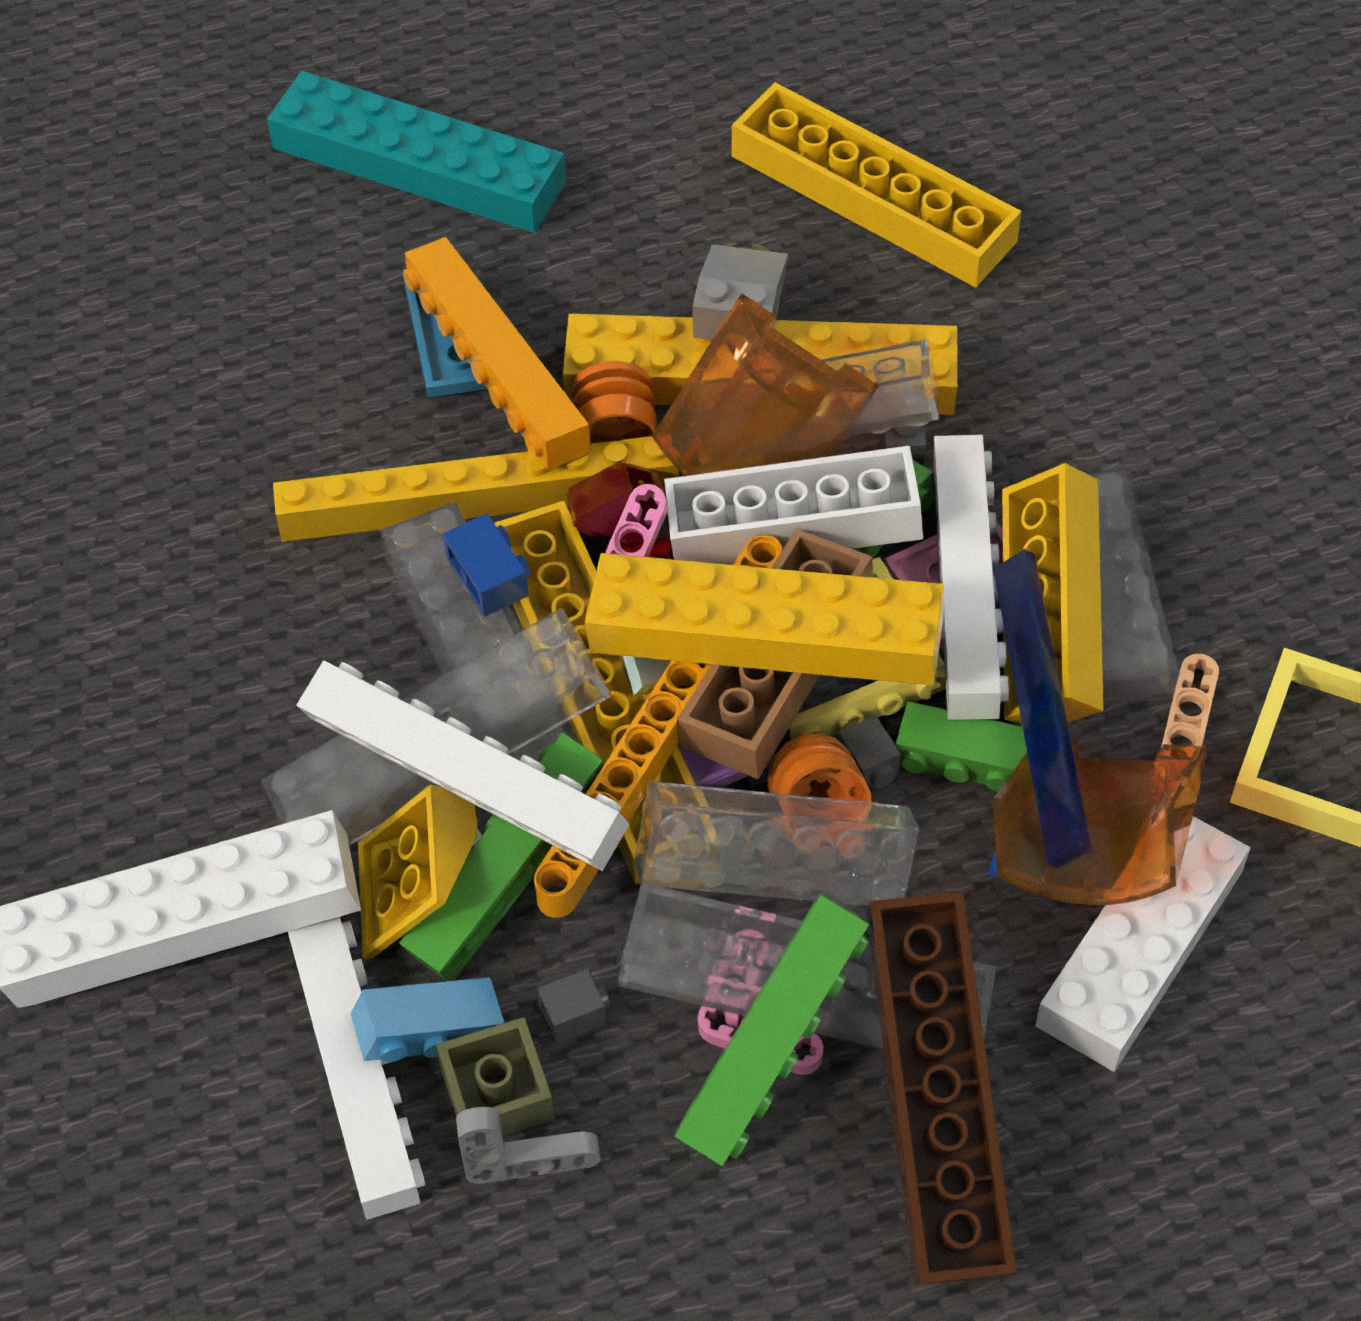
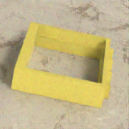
[785,557,946,742]
[1230,648,1361,847]

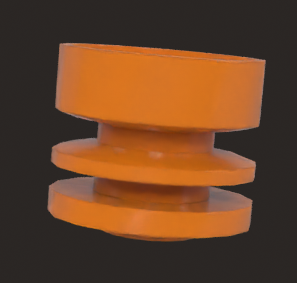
[571,361,658,444]
[768,734,872,848]

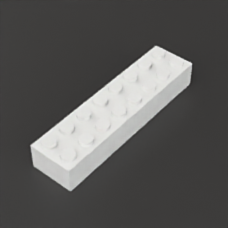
[0,810,361,1008]

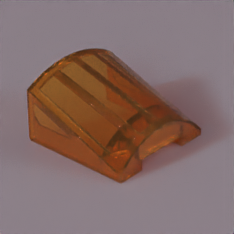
[652,293,879,476]
[993,740,1207,905]

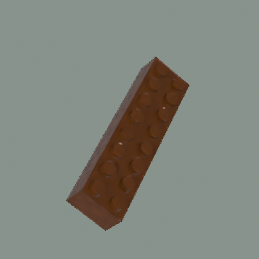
[865,891,1017,1287]

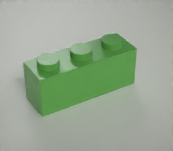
[896,701,1033,792]

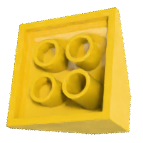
[358,784,478,959]

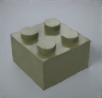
[436,1017,555,1137]

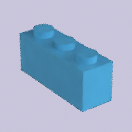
[350,977,505,1062]

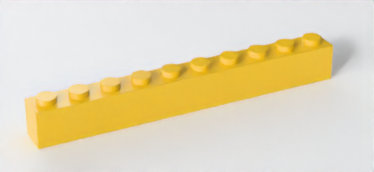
[273,433,679,542]

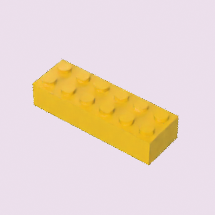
[1002,463,1103,732]

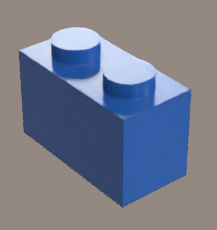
[443,513,531,617]

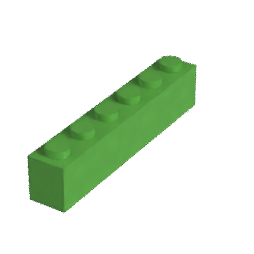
[399,733,605,981]
[674,892,872,1166]

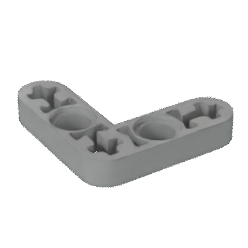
[456,1107,601,1184]

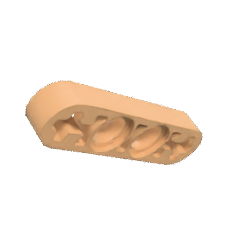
[1154,654,1219,799]

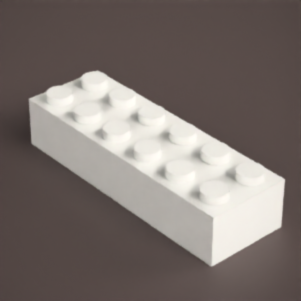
[664,446,923,565]
[1035,805,1251,1072]

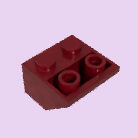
[567,461,664,546]

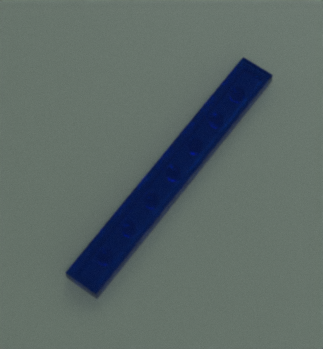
[993,549,1092,868]

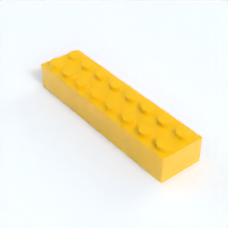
[732,82,1021,288]
[585,553,944,686]

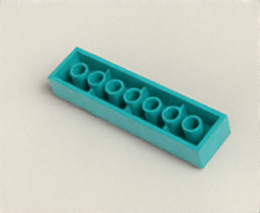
[267,71,566,233]

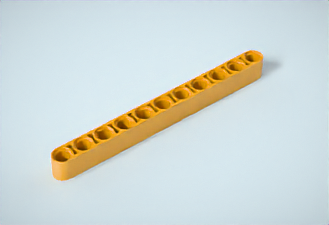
[534,535,782,918]

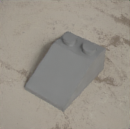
[693,245,788,347]

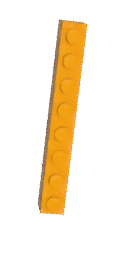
[403,237,591,470]

